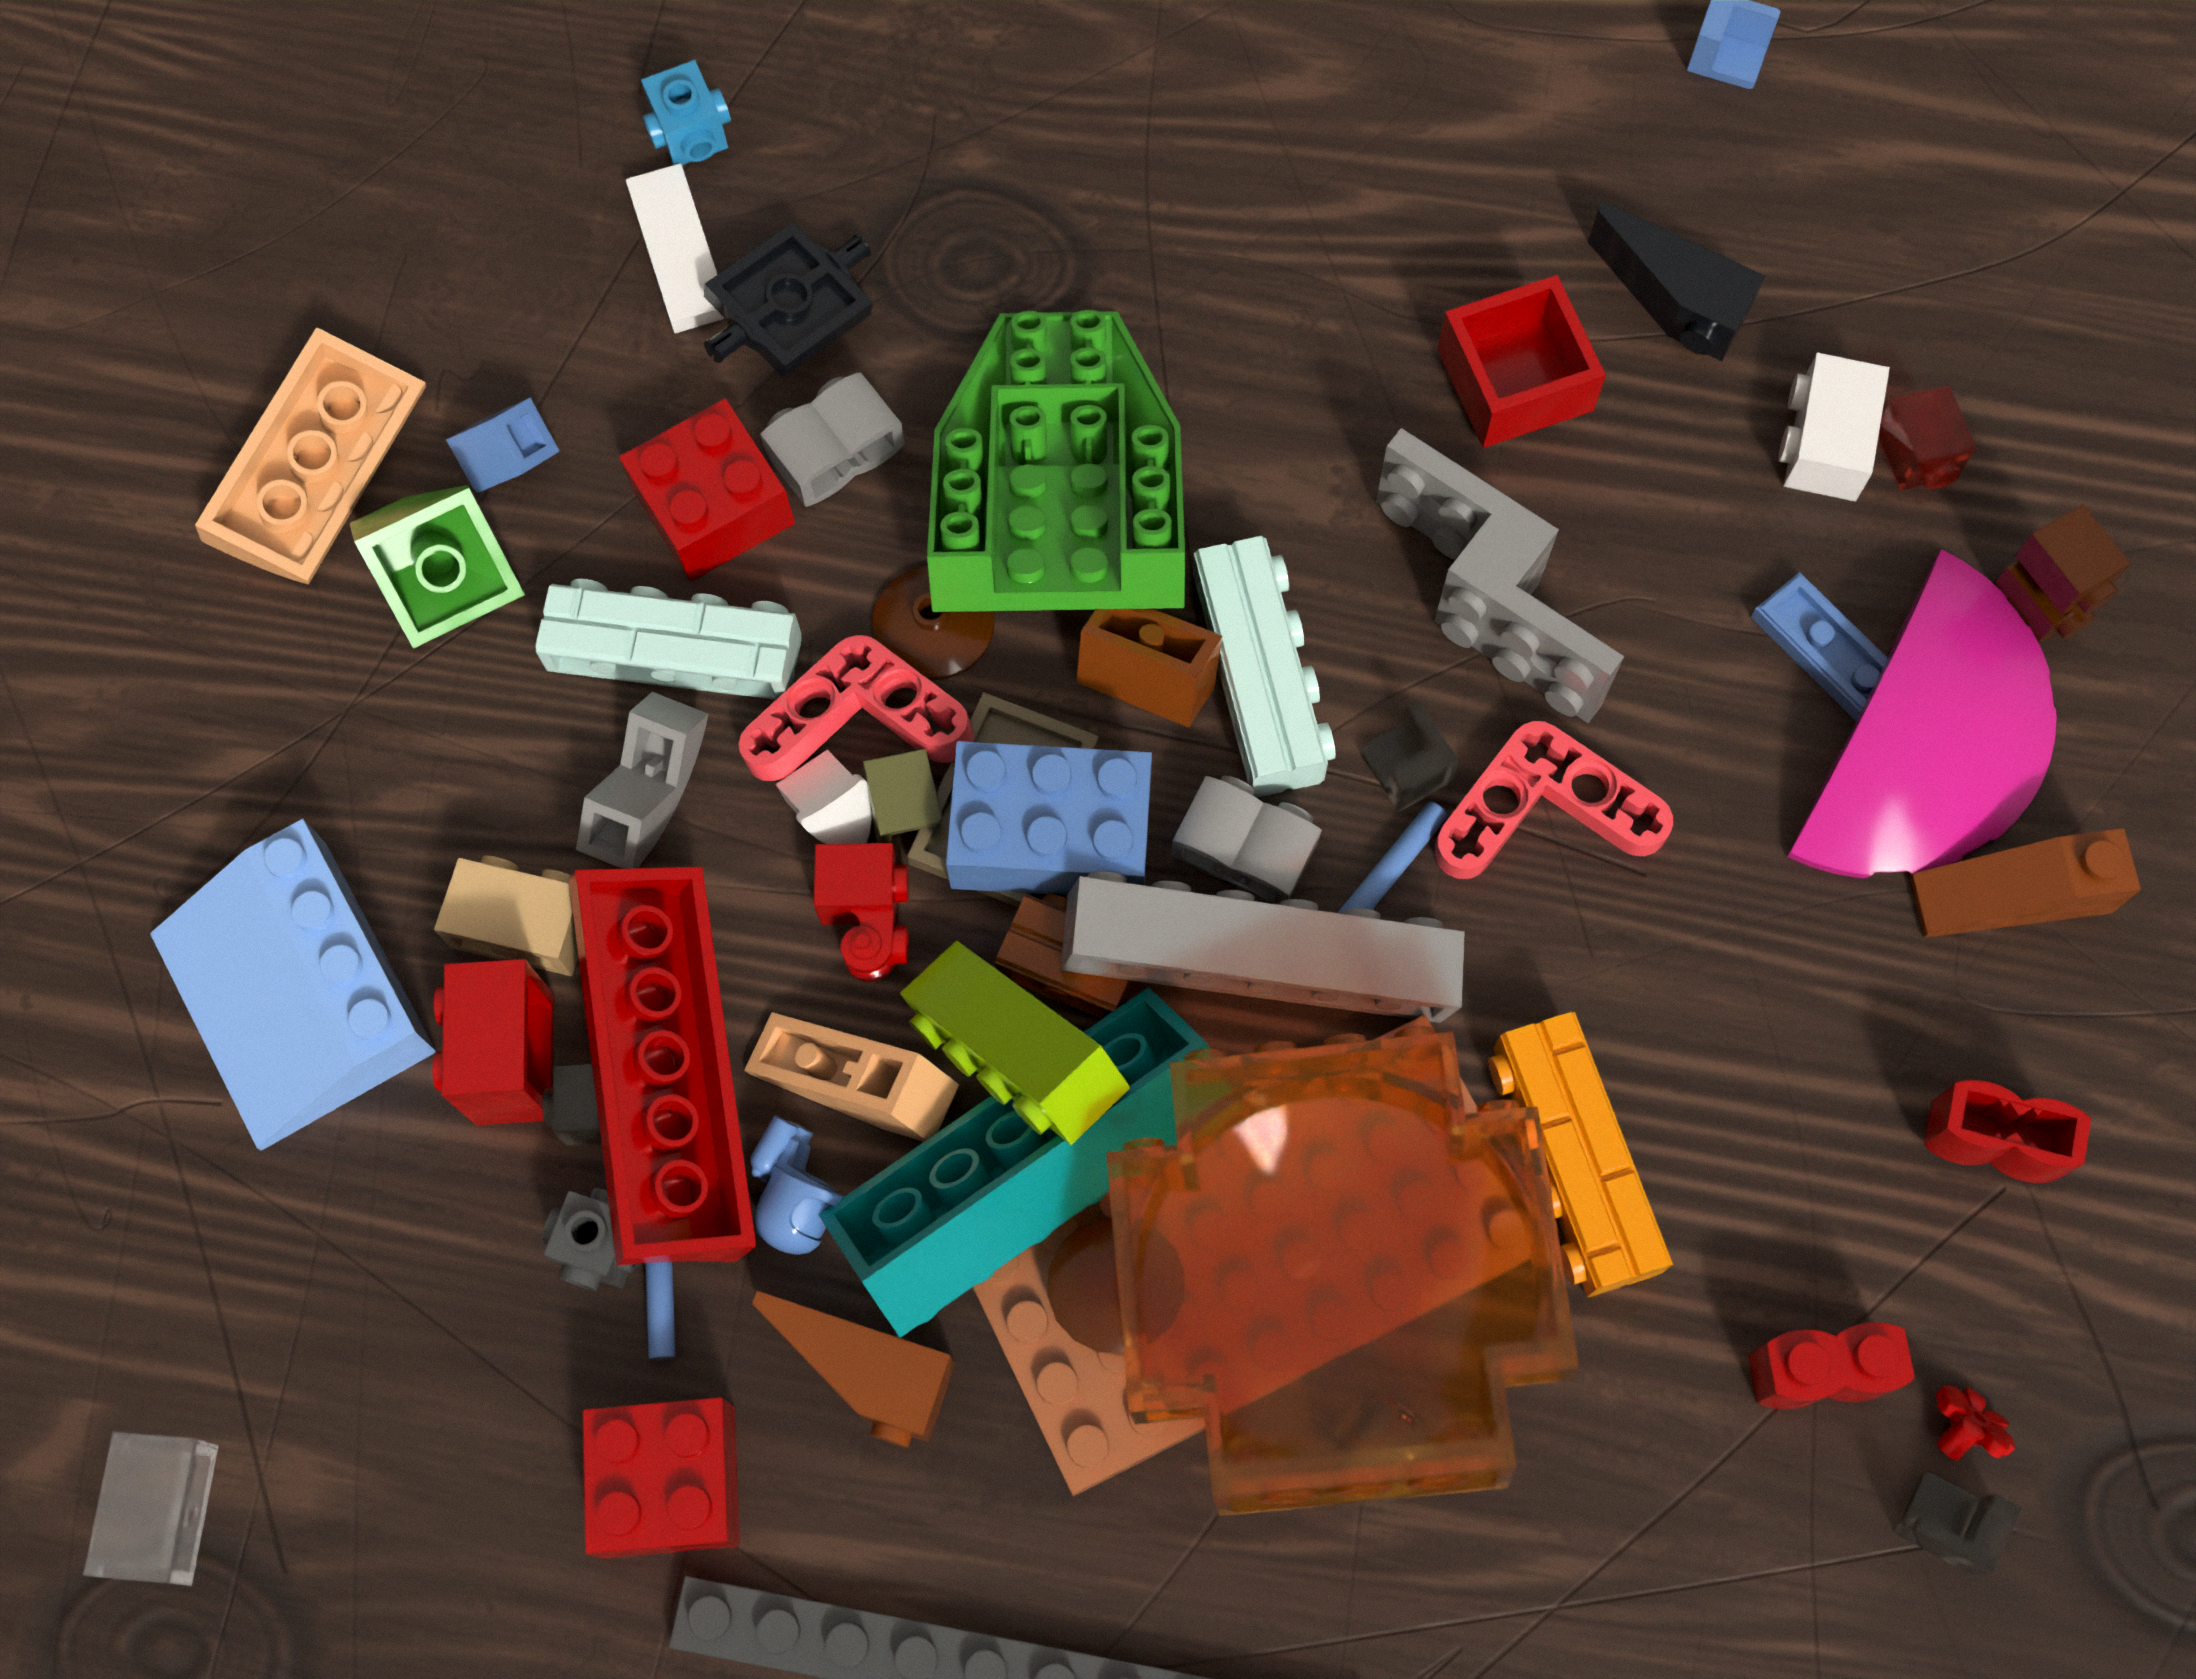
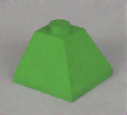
[350,485,525,649]

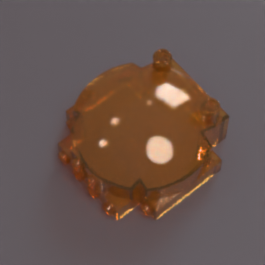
[1106,1026,1579,1516]

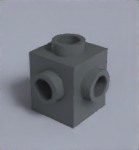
[542,1187,639,1291]

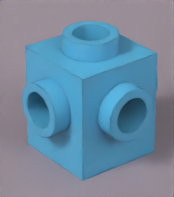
[641,60,731,165]

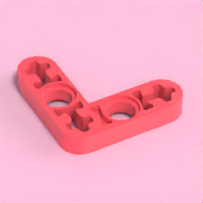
[738,635,975,781]
[1434,721,1673,879]

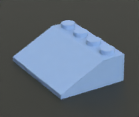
[150,819,436,1151]

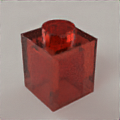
[1878,385,1977,491]

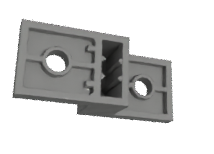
[1376,428,1624,723]

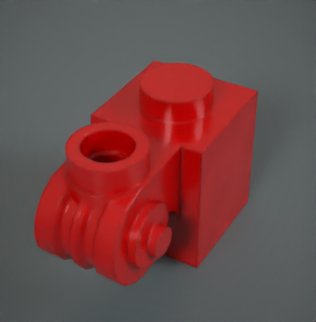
[814,843,910,983]

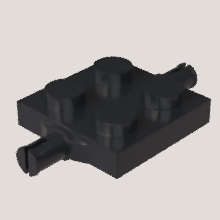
[704,222,873,378]

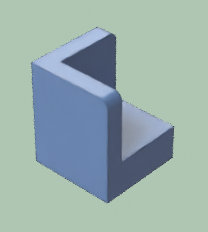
[1687,0,1780,89]
[446,398,560,492]

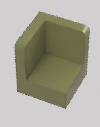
[861,749,942,843]

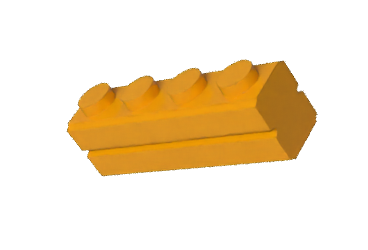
[1488,1012,1673,1298]

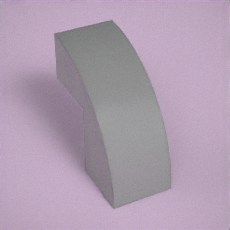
[576,692,709,869]

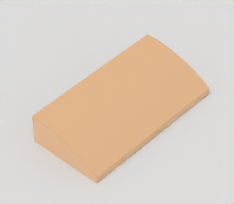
[195,327,426,585]

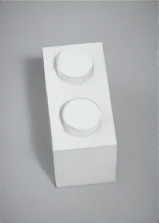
[1778,353,1890,502]

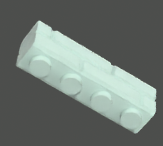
[1193,536,1336,798]
[536,579,802,700]

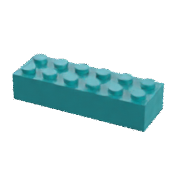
[819,987,1238,1338]

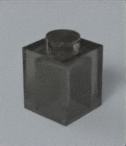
[542,1064,601,1145]

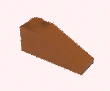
[1909,828,2141,938]
[752,1291,955,1448]

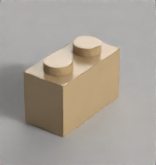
[434,855,578,976]

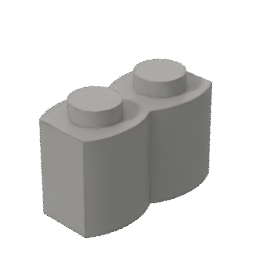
[760,372,905,507]
[1171,776,1322,905]

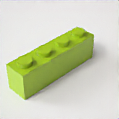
[900,940,1131,1145]

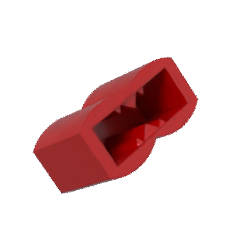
[1923,1080,2091,1183]
[1748,1322,1915,1410]

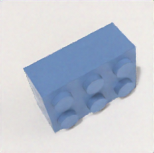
[946,741,1152,896]

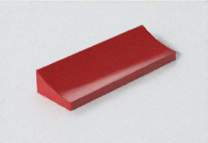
[569,867,756,1266]

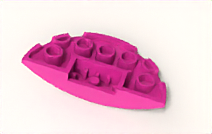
[1787,549,2057,878]

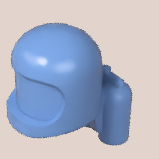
[750,1115,845,1255]

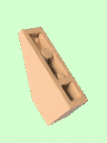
[744,1012,959,1142]

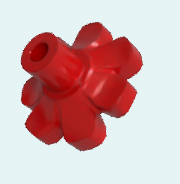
[1935,1384,2015,1461]

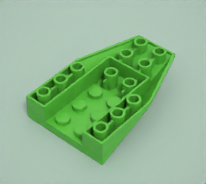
[927,310,1185,612]

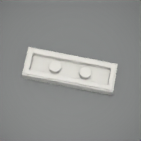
[625,163,725,333]

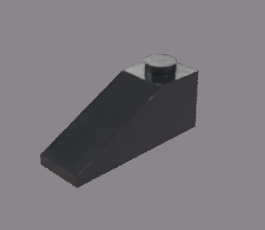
[1588,201,1765,361]

